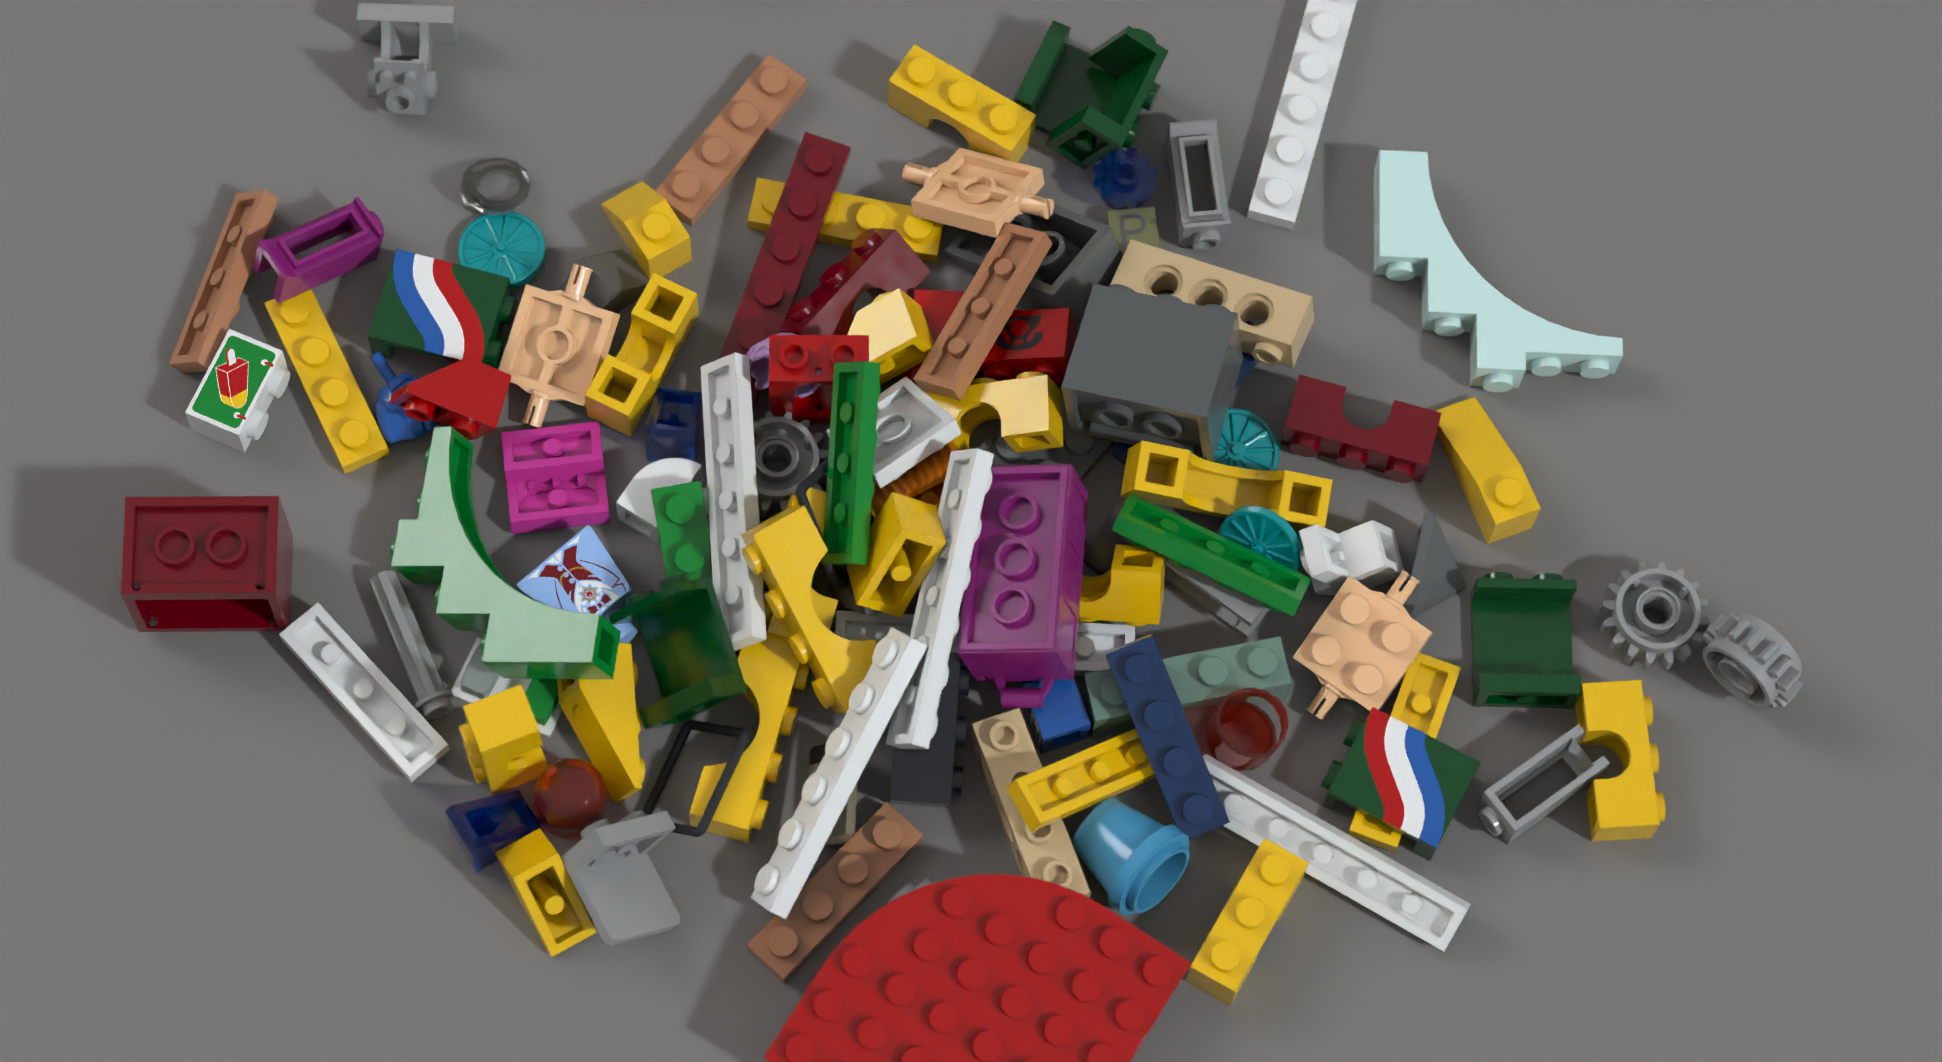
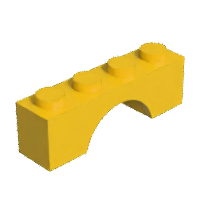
[1120,441,1333,533]
[741,506,877,714]
[689,632,811,843]

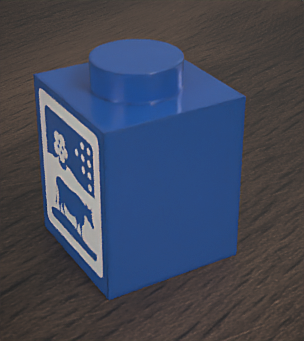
[1023,680,1091,754]

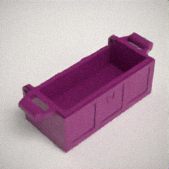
[957,464,1089,709]

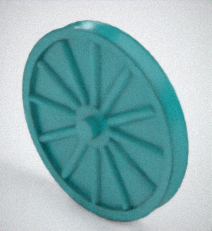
[458,211,546,290]
[1213,408,1279,471]
[1218,506,1302,572]

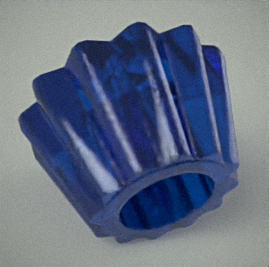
[1093,147,1158,210]

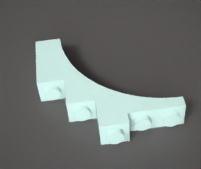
[1374,150,1623,393]

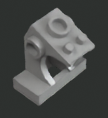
[357,3,458,115]

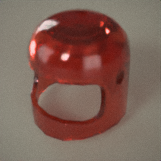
[1205,688,1289,772]
[534,758,607,838]

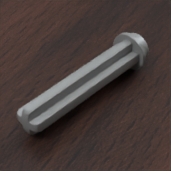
[370,570,454,720]

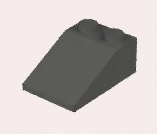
[944,204,1123,325]

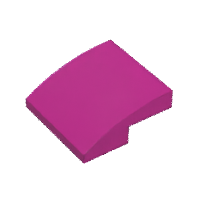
[501,421,611,534]

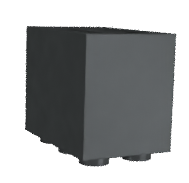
[1061,284,1243,462]

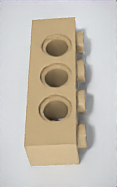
[1110,239,1314,368]
[970,708,1091,898]

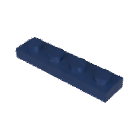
[1104,634,1230,839]

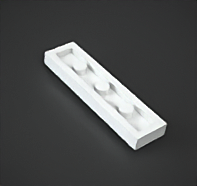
[279,602,450,783]

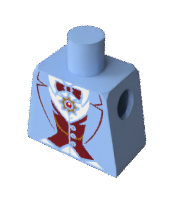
[516,525,637,643]

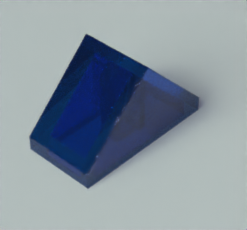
[644,388,703,462]
[445,789,544,873]

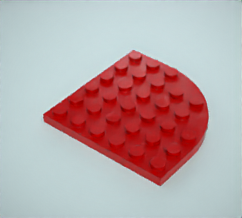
[762,874,1191,1062]

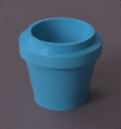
[1072,798,1190,915]

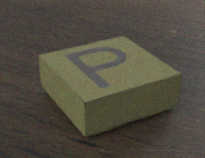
[1106,207,1160,255]

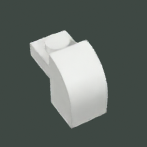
[616,458,710,544]
[1299,520,1404,595]

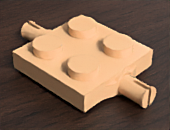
[902,148,1054,238]
[498,263,620,428]
[1292,570,1433,721]

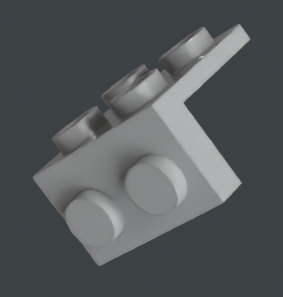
[561,811,680,946]

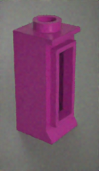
[252,197,384,304]

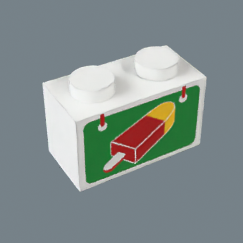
[185,329,290,452]

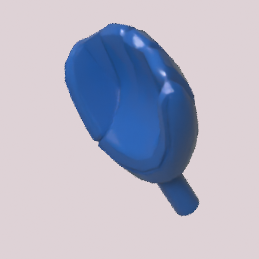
[369,351,439,444]

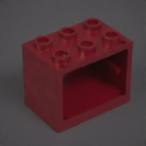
[120,496,293,632]

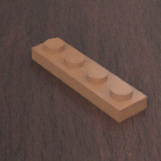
[655,54,807,227]
[169,189,279,374]
[914,222,1052,401]
[747,801,923,984]

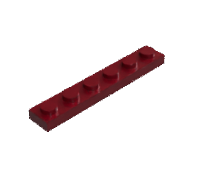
[719,132,851,412]

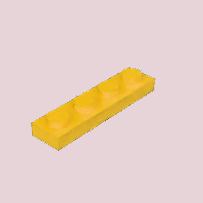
[748,177,945,263]
[264,289,390,474]
[1348,653,1461,853]
[1006,729,1155,832]

